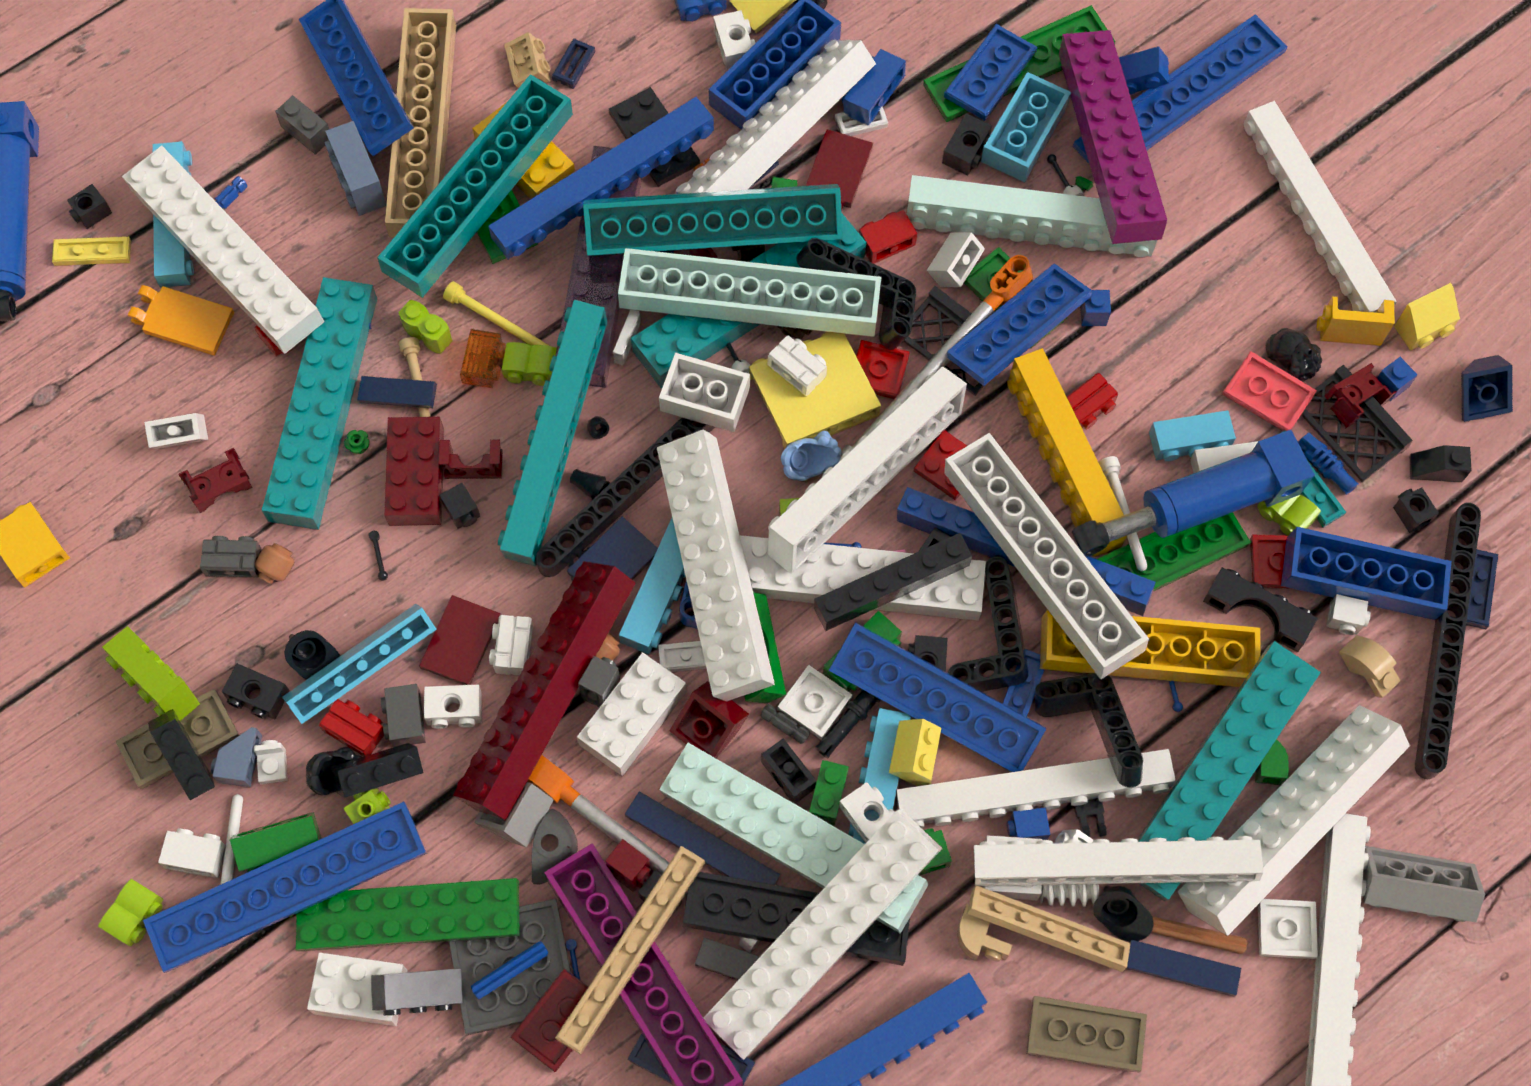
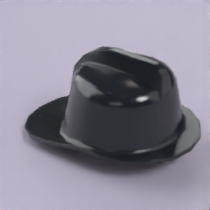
[284,630,340,680]
[1093,885,1154,942]

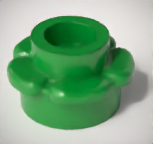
[344,430,370,454]

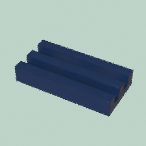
[552,38,595,89]

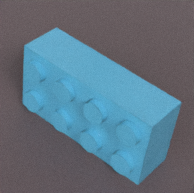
[981,72,1071,183]

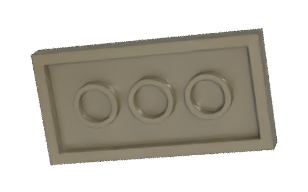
[116,689,240,790]
[1026,996,1147,1073]

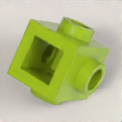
[343,788,391,824]

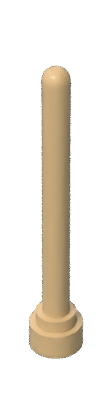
[398,337,431,417]

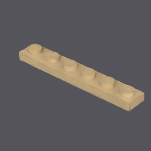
[967,885,1130,972]

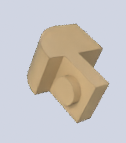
[1339,635,1400,698]
[957,904,1012,962]

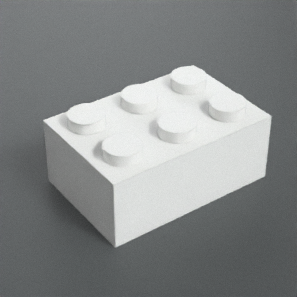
[659,353,750,432]
[307,953,408,1026]

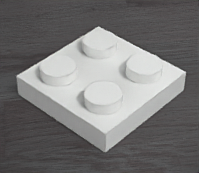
[777,665,853,740]
[1258,899,1318,959]

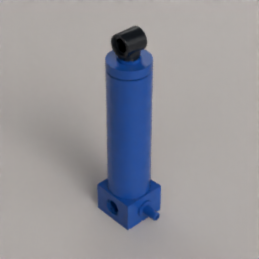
[0,101,39,321]

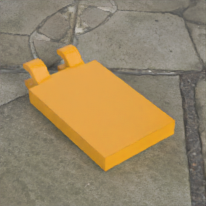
[127,285,235,356]

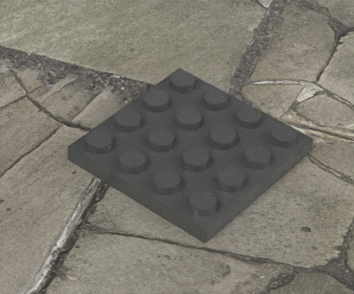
[449,899,571,1035]

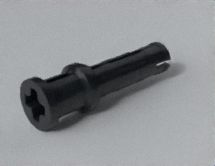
[815,689,882,758]

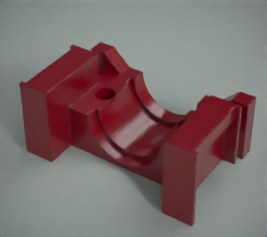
[1325,363,1397,428]
[439,439,503,479]
[178,448,253,513]

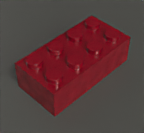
[384,416,444,526]

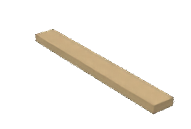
[556,846,705,1055]

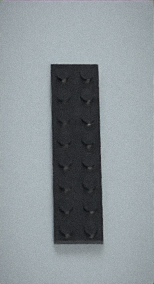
[682,872,910,966]

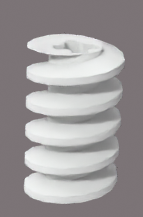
[1040,884,1099,907]

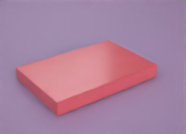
[1222,351,1317,431]

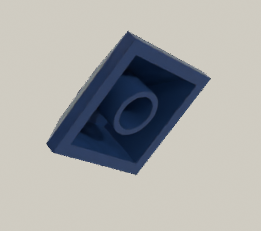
[1461,355,1513,422]

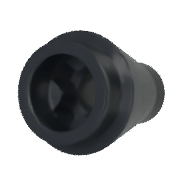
[570,469,610,500]

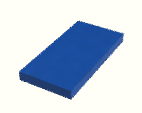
[944,24,1037,121]

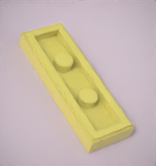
[52,237,131,266]

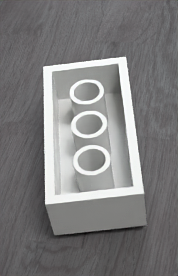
[577,652,687,776]

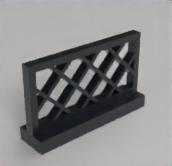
[904,286,984,396]
[1302,365,1413,483]

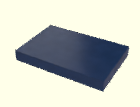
[567,516,658,580]

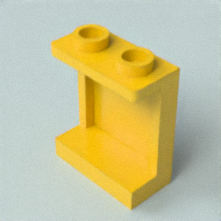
[1316,296,1395,346]
[0,502,70,588]

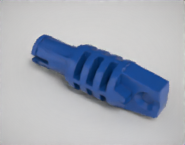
[1298,433,1359,495]

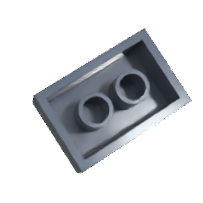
[324,121,387,216]

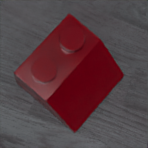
[669,681,749,758]

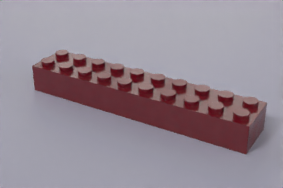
[453,561,636,820]

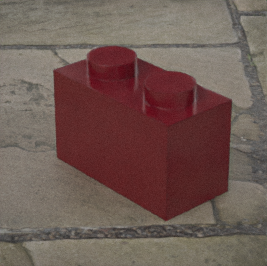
[605,839,651,892]

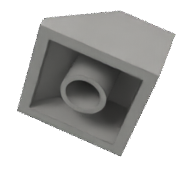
[474,782,554,847]

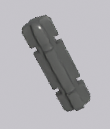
[761,704,810,744]

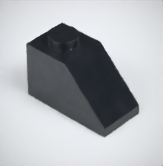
[1409,445,1472,483]

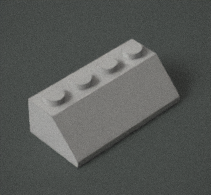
[1363,846,1485,922]

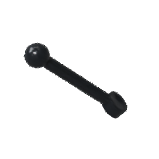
[369,530,388,581]

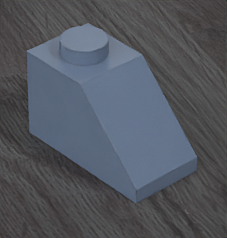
[211,727,262,788]

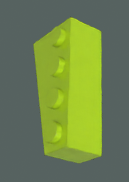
[102,626,200,721]

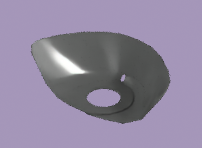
[532,809,578,885]

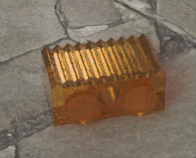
[460,329,506,388]

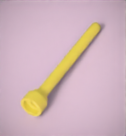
[443,281,549,346]

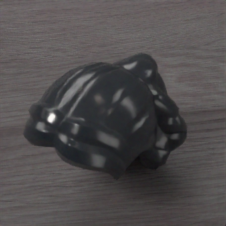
[1266,328,1323,382]
[306,747,362,796]

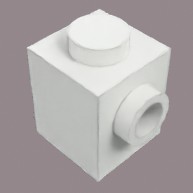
[1326,594,1371,635]

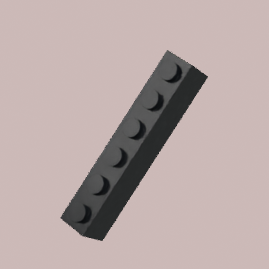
[814,533,972,631]

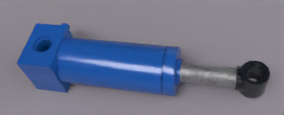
[1072,430,1315,557]

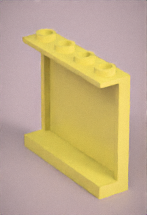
[749,332,881,450]

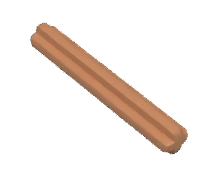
[1151,916,1247,954]

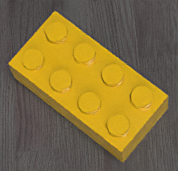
[472,102,575,199]

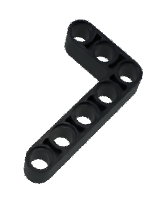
[796,238,916,350]
[948,556,1029,692]
[1035,673,1143,788]

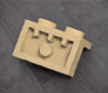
[504,32,551,88]

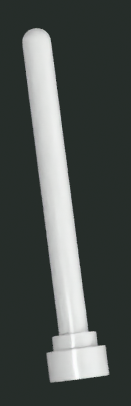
[1099,456,1147,571]
[220,794,243,885]

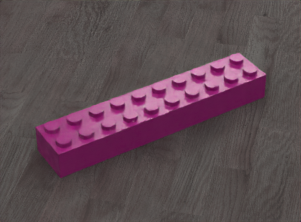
[1059,30,1167,244]
[544,843,743,1086]

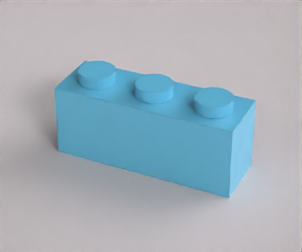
[1149,410,1236,461]

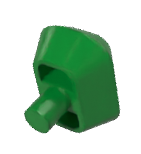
[1075,176,1093,191]

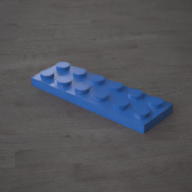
[947,263,1092,386]

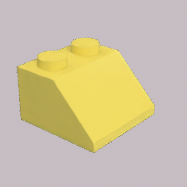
[1394,283,1460,351]
[889,719,941,786]

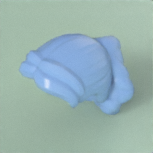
[781,431,842,481]

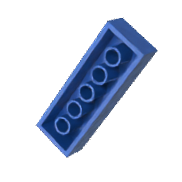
[709,0,841,130]
[1281,527,1452,620]

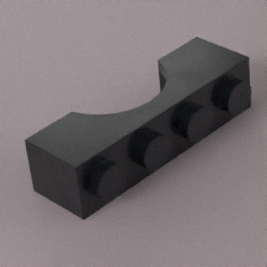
[1203,567,1318,652]

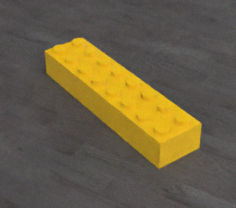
[1007,348,1127,557]
[1040,609,1261,687]

